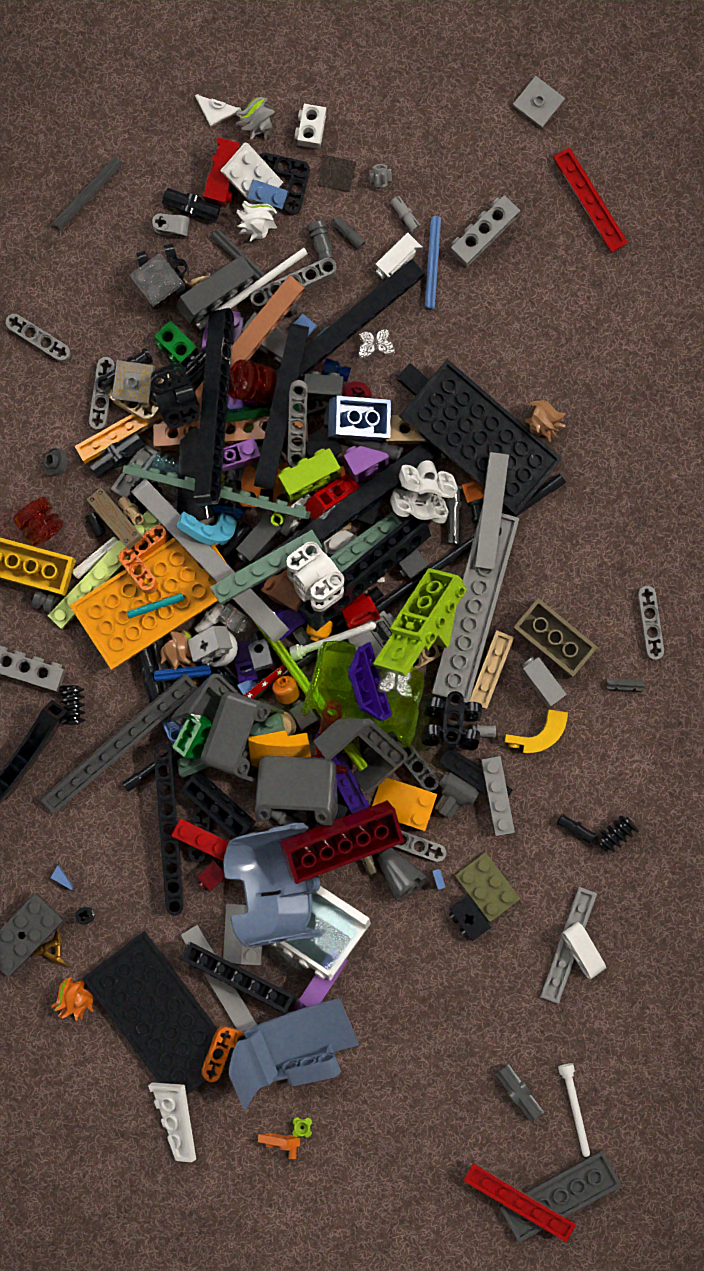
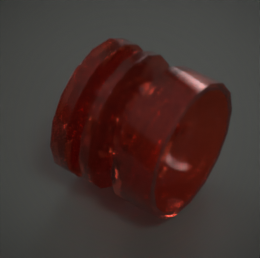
[228,359,277,405]
[13,497,64,547]

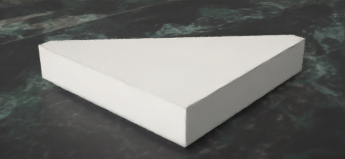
[195,94,241,127]

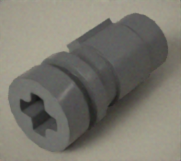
[307,220,334,261]

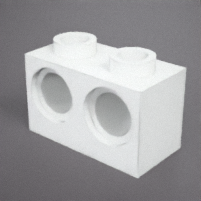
[295,104,326,149]

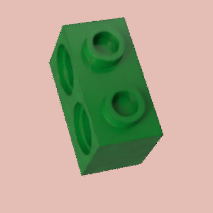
[154,320,198,365]
[173,714,213,759]

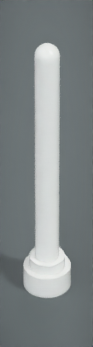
[290,622,376,661]
[558,1063,590,1158]

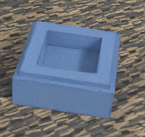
[432,869,445,890]

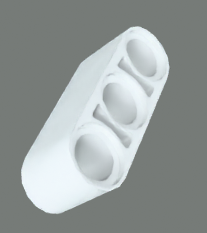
[561,922,606,979]

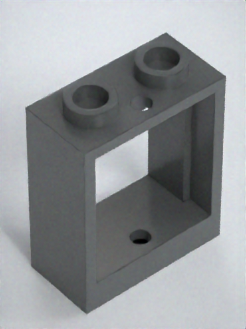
[236,514,282,565]

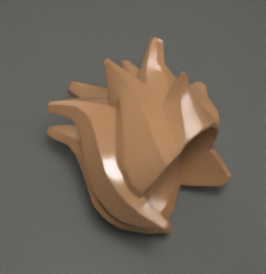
[524,400,566,442]
[160,629,196,670]

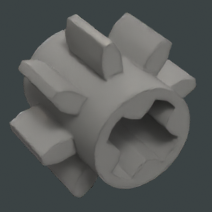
[369,164,392,187]

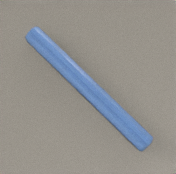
[425,216,441,309]

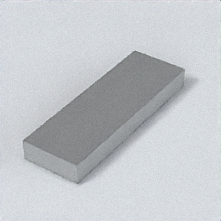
[111,444,159,498]

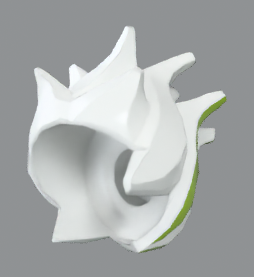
[237,201,277,242]

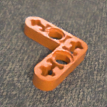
[119,525,169,594]
[201,1026,245,1082]

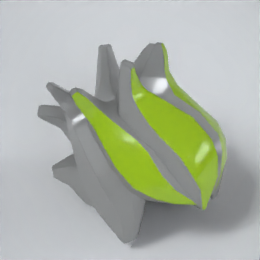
[236,97,274,140]

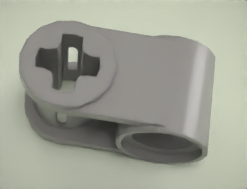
[152,213,189,238]

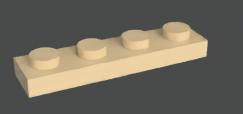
[469,630,514,709]

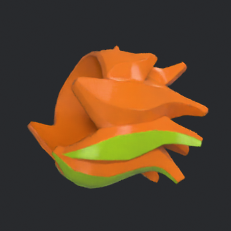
[51,977,94,1022]

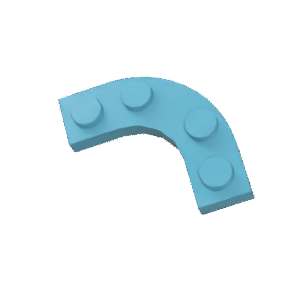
[176,511,237,545]

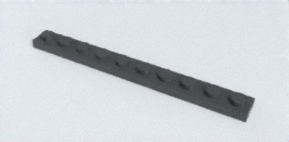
[41,673,199,814]

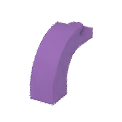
[294,949,348,1010]

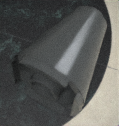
[377,847,428,902]

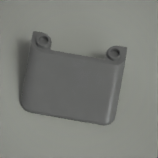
[171,674,259,758]
[255,756,338,825]

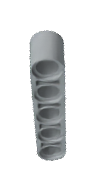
[250,258,337,310]

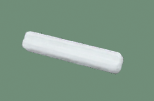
[72,537,119,579]

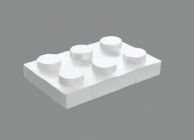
[220,143,283,205]

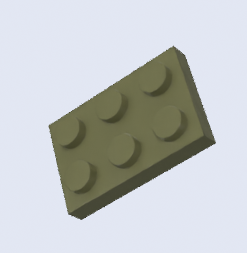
[455,852,521,922]

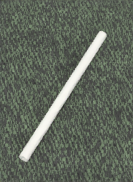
[196,248,308,330]

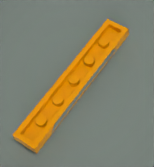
[75,403,173,464]

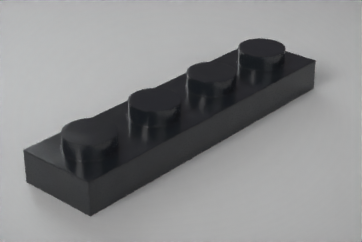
[439,749,513,797]

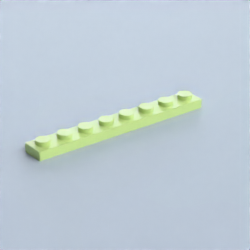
[48,510,162,629]

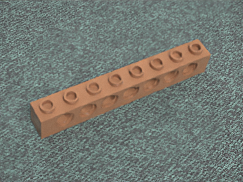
[153,416,308,452]

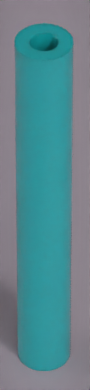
[127,593,184,619]

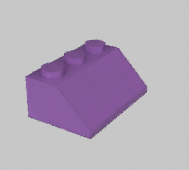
[344,446,389,483]

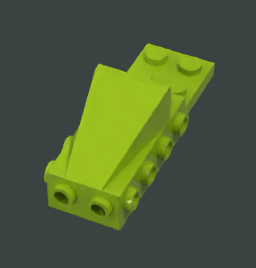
[373,568,467,677]

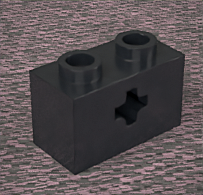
[449,895,492,941]

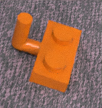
[258,1133,300,1159]

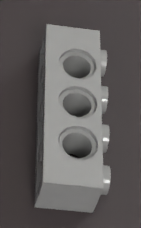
[450,195,520,268]
[0,646,66,692]

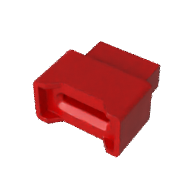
[341,592,381,629]

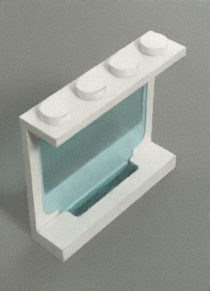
[271,886,371,980]

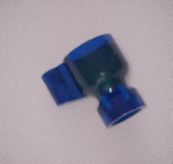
[321,358,351,382]

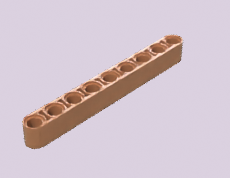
[189,276,306,419]

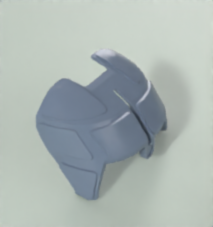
[223,823,325,948]

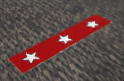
[243,664,287,698]

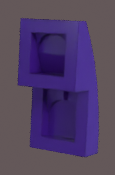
[234,640,258,683]

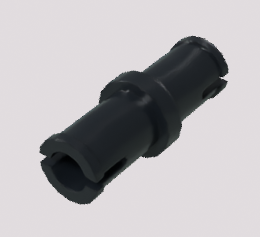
[557,814,596,844]

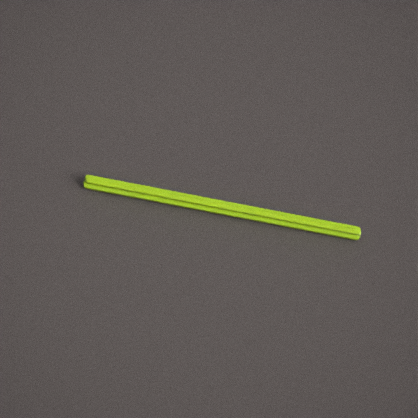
[254,622,368,771]

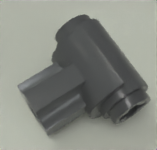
[435,772,479,818]

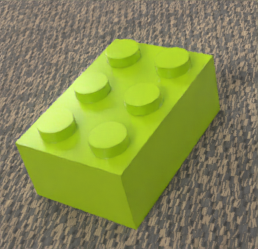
[278,448,341,504]

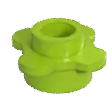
[292,1117,312,1138]

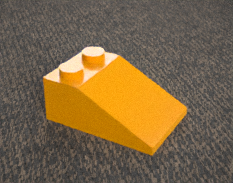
[372,778,437,831]

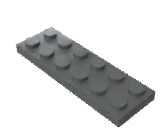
[500,1150,622,1242]

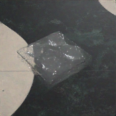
[129,253,183,307]

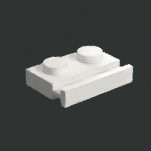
[281,494,311,536]

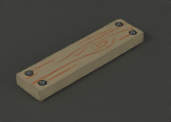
[86,488,143,550]

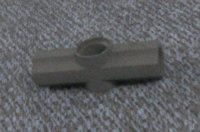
[495,1064,544,1122]

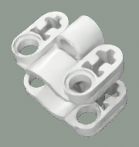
[390,461,458,523]
[287,542,344,612]

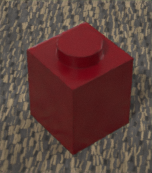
[198,861,225,891]

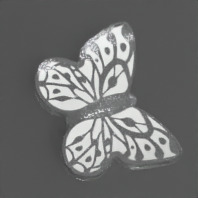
[359,329,395,359]
[377,670,413,699]

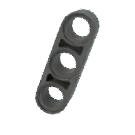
[400,743,439,791]

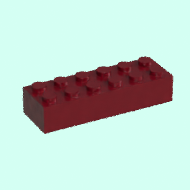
[279,800,404,884]

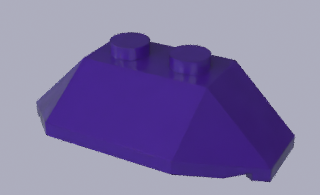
[348,642,392,721]

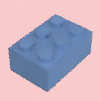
[328,396,391,441]

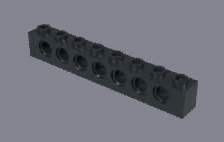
[299,515,431,631]

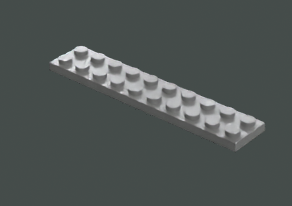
[431,509,519,703]

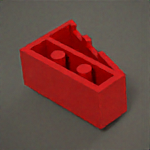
[203,137,240,207]

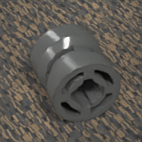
[31,589,56,613]

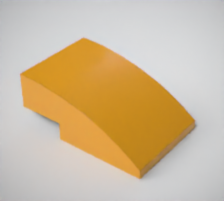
[248,730,311,768]

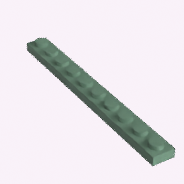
[122,463,311,519]

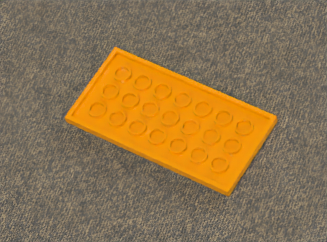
[69,538,226,670]

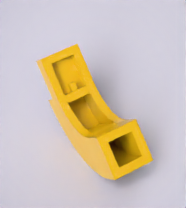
[504,710,568,754]

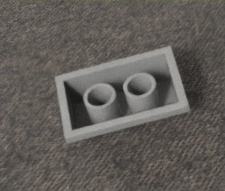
[223,904,263,965]

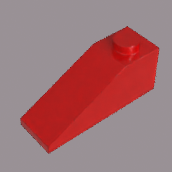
[303,473,360,520]

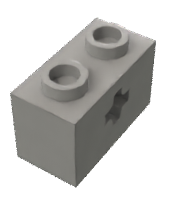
[187,626,233,664]

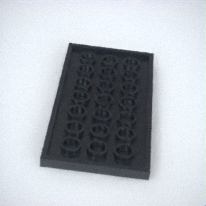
[399,359,562,516]
[82,931,233,1095]

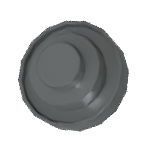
[44,448,67,476]

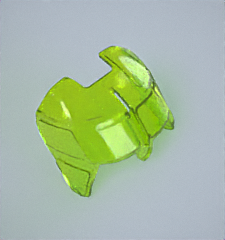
[301,641,424,748]

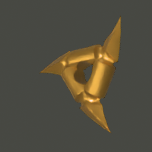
[32,930,68,966]

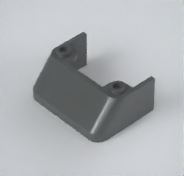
[201,691,285,783]
[314,718,407,795]

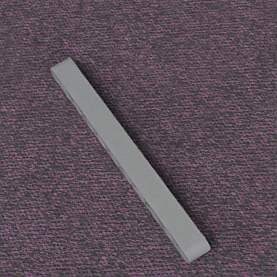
[131,479,289,643]

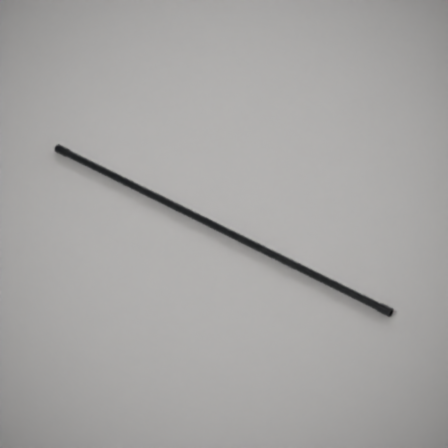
[122,474,566,792]

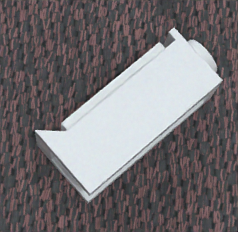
[375,233,423,280]

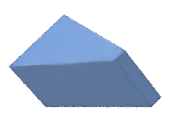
[237,680,257,695]
[51,865,74,890]

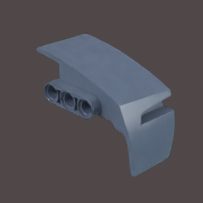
[229,998,359,1109]

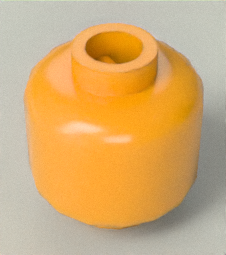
[306,621,333,641]

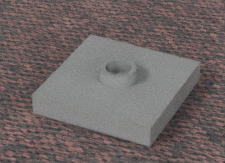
[512,76,565,129]

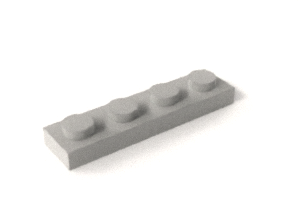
[481,756,515,836]

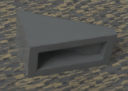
[292,626,313,646]

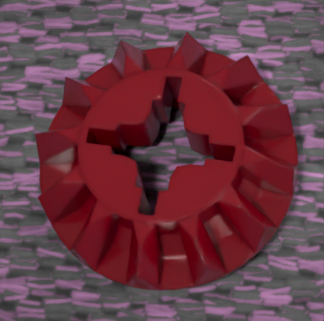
[342,381,372,398]

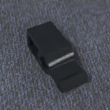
[397,363,429,396]

